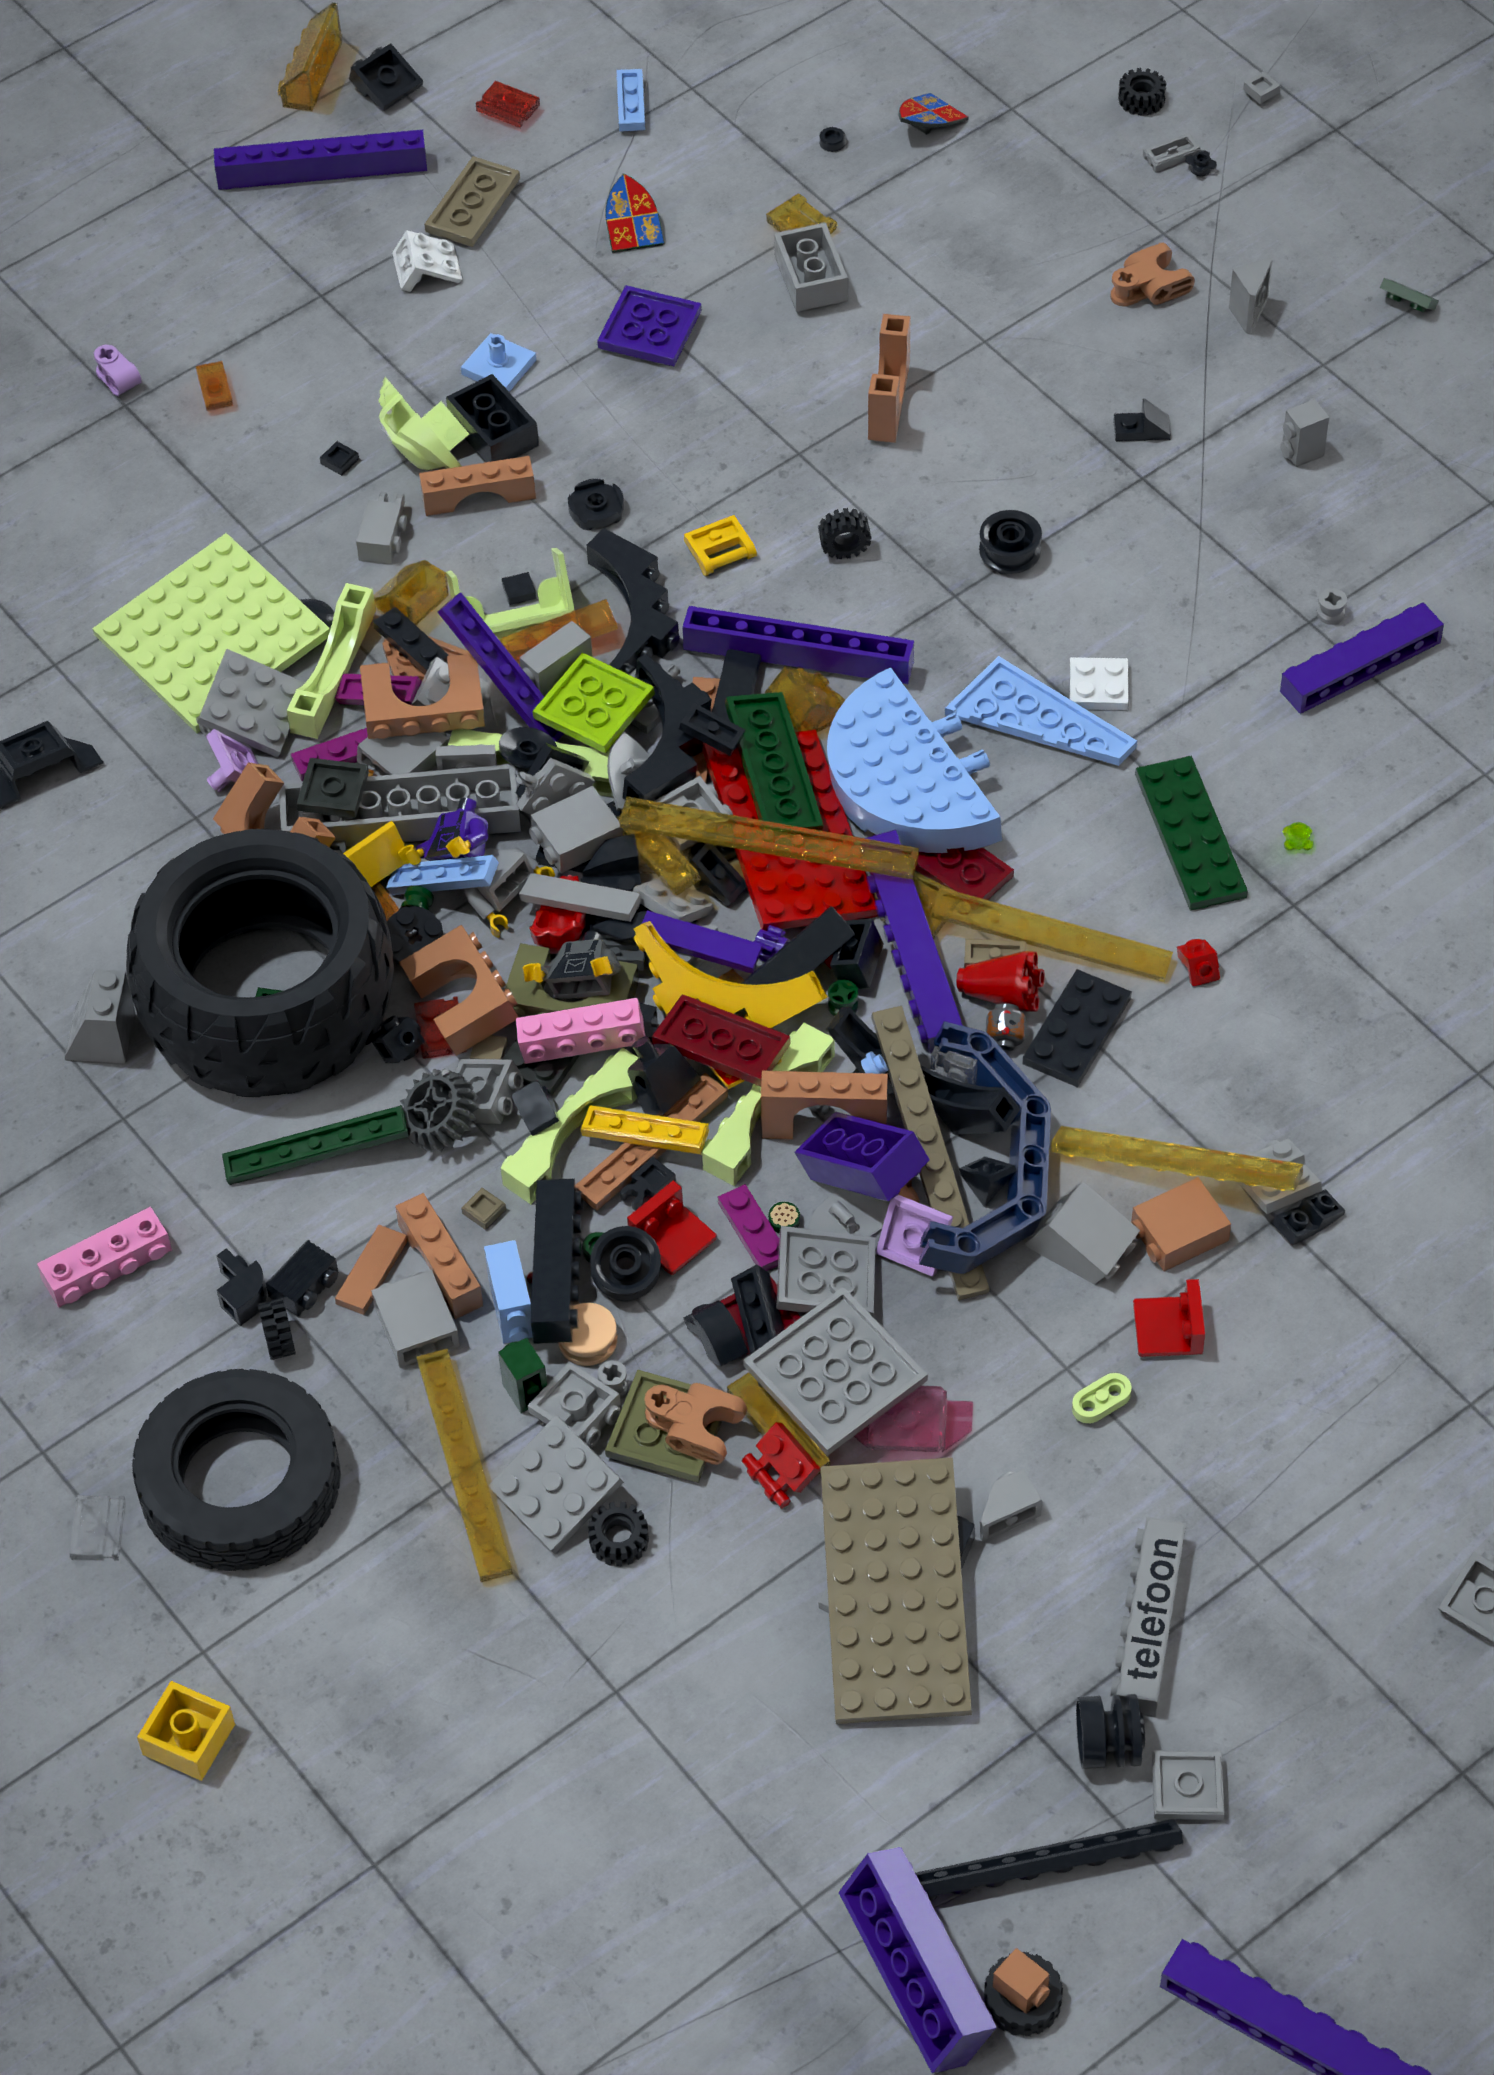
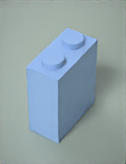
[484,1240,533,1344]

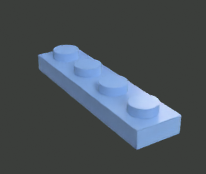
[386,855,499,895]

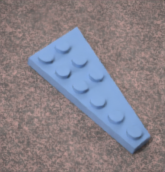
[945,656,1137,766]

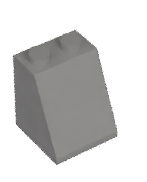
[65,969,136,1064]
[1025,1181,1140,1284]

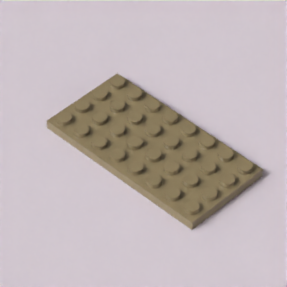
[821,1457,972,1724]

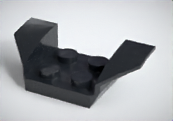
[0,720,104,808]
[580,834,647,941]

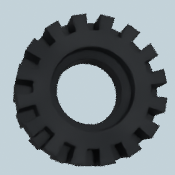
[1118,68,1166,116]
[818,508,872,559]
[258,1298,296,1360]
[588,1501,649,1567]

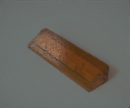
[499,599,618,666]

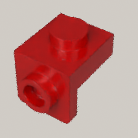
[1176,939,1220,986]

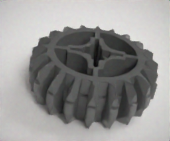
[400,1068,479,1152]

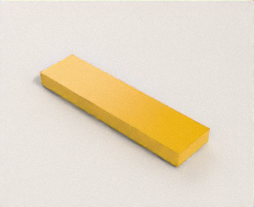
[581,1105,710,1155]

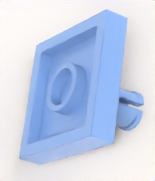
[461,333,536,392]

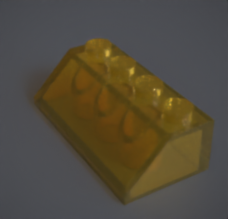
[278,2,342,112]

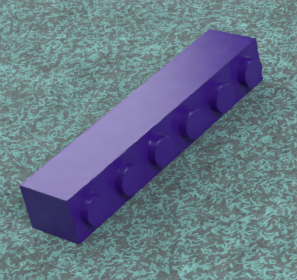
[1280,602,1444,714]

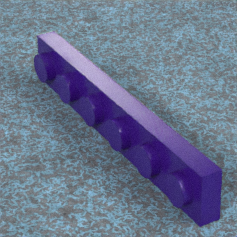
[437,592,564,742]

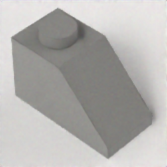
[980,1469,1042,1542]

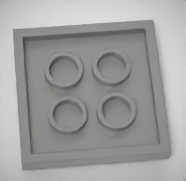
[197,649,305,758]
[776,1226,875,1317]
[488,1415,624,1554]

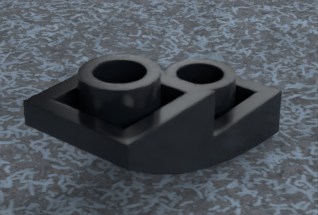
[1272,1189,1345,1245]

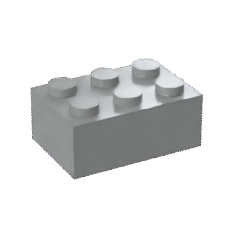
[774,222,848,312]

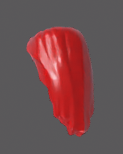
[529,875,586,954]

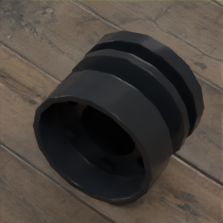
[1076,1694,1145,1769]

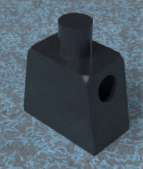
[627,1037,701,1115]

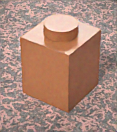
[993,1948,1050,2013]

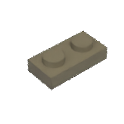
[964,939,1026,968]

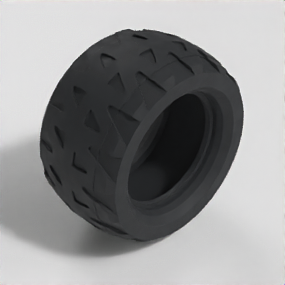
[126,829,394,1098]

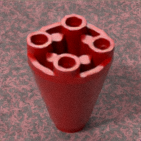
[956,951,1045,1012]

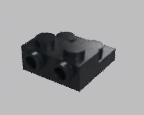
[349,43,424,111]

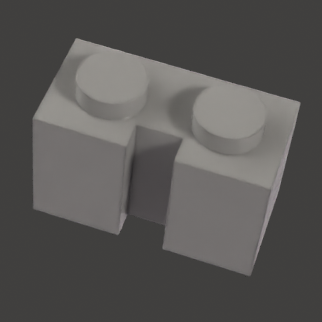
[1280,399,1329,467]

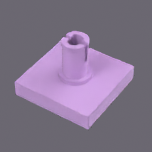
[206,729,258,792]
[875,1195,953,1277]

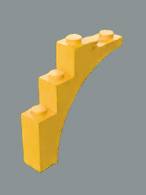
[634,921,828,1028]

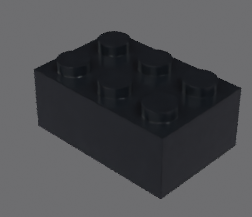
[446,374,539,462]

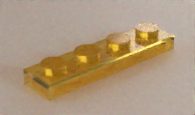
[617,807,701,896]
[727,1373,830,1477]

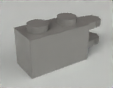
[356,492,407,564]

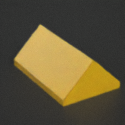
[343,821,405,887]

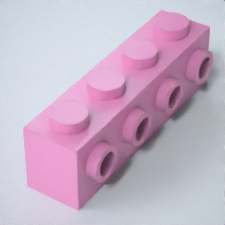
[516,998,645,1064]
[37,1206,172,1308]

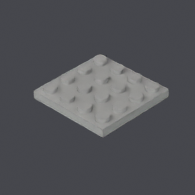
[743,1286,928,1456]

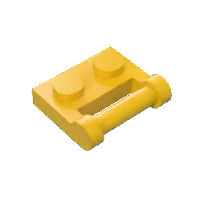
[684,515,757,576]

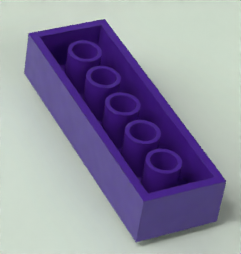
[838,1847,997,2074]

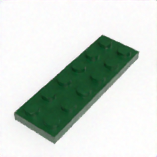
[725,692,824,839]
[1135,755,1248,911]

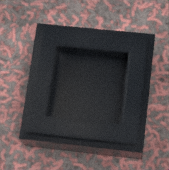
[320,441,359,476]
[501,572,536,605]

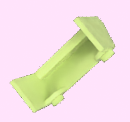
[446,548,577,653]

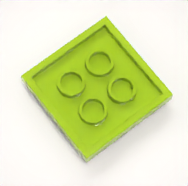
[532,652,655,753]

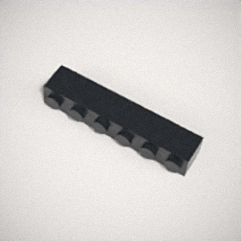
[530,1178,583,1344]

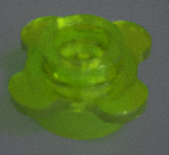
[1283,822,1314,851]

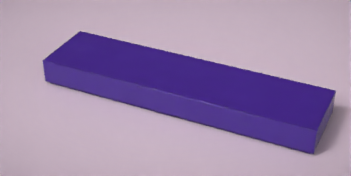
[642,910,762,974]

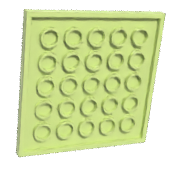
[92,533,330,733]

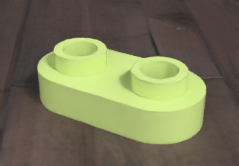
[1072,1373,1131,1423]

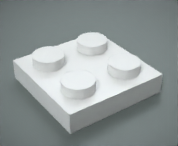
[1070,657,1128,711]

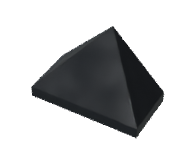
[959,1156,1017,1207]

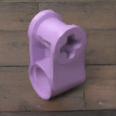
[94,345,142,396]

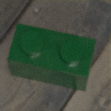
[498,1337,547,1413]

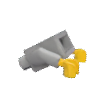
[464,848,555,938]

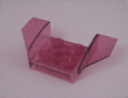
[854,1386,973,1452]

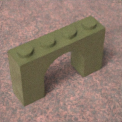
[504,943,639,1022]

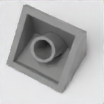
[1229,258,1272,334]

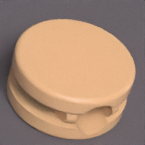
[558,1303,617,1366]

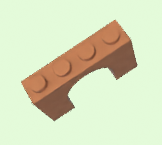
[868,314,911,443]
[360,654,485,739]
[213,763,336,847]
[399,925,519,1056]
[761,1071,888,1139]

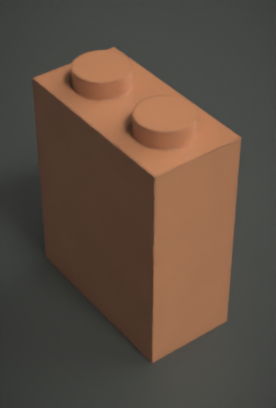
[1131,1177,1231,1271]

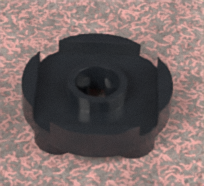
[568,479,624,530]
[387,906,444,965]

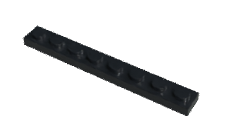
[915,1819,1184,1901]

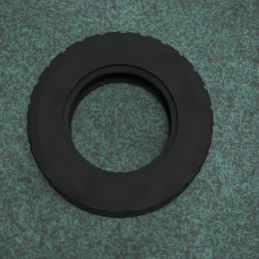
[132,1369,341,1571]

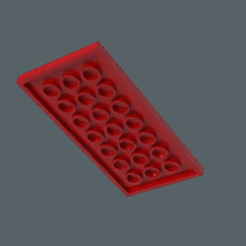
[702,730,877,931]

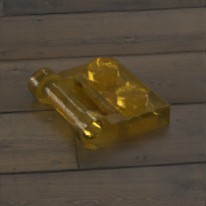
[766,194,837,234]

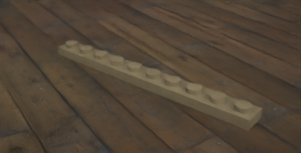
[871,1005,989,1301]

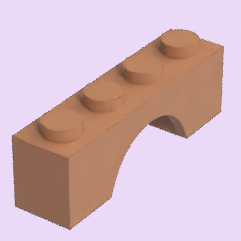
[419,456,536,516]
[395,1193,483,1319]

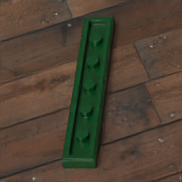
[222,1105,409,1185]

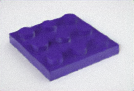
[597,285,702,367]

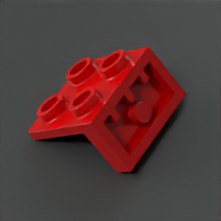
[627,1180,717,1275]
[1133,1279,1205,1357]

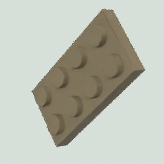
[424,156,520,247]

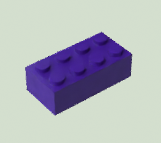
[794,1112,930,1201]

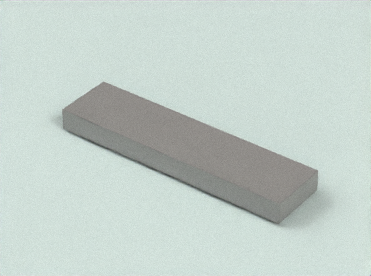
[519,873,642,922]

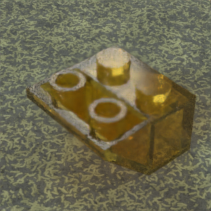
[374,560,449,625]
[764,666,845,732]

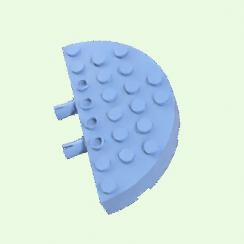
[827,668,1002,853]

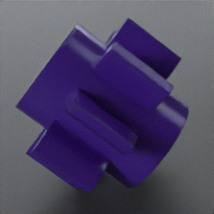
[754,925,790,962]

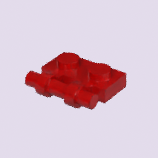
[742,1422,821,1509]

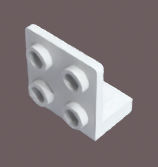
[392,230,462,292]

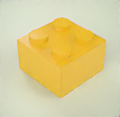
[137,1681,235,1781]

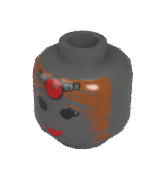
[986,1004,1026,1051]

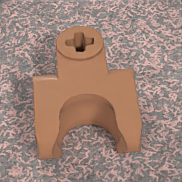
[1110,243,1195,306]
[645,1383,748,1465]

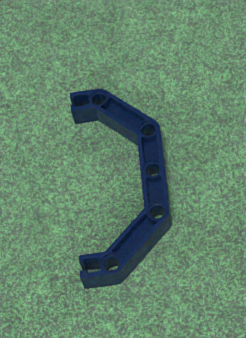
[919,1021,1051,1274]

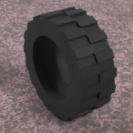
[984,1952,1063,2037]

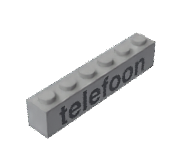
[1110,1517,1186,1717]

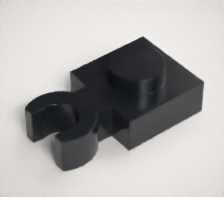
[620,1157,676,1211]

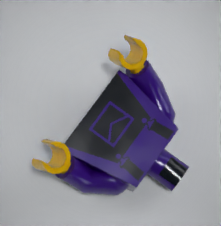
[398,797,488,865]

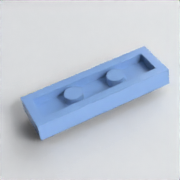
[616,69,645,132]

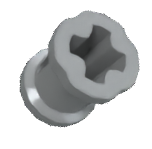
[598,1360,628,1399]

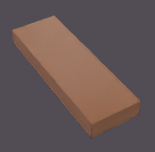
[335,1225,408,1315]

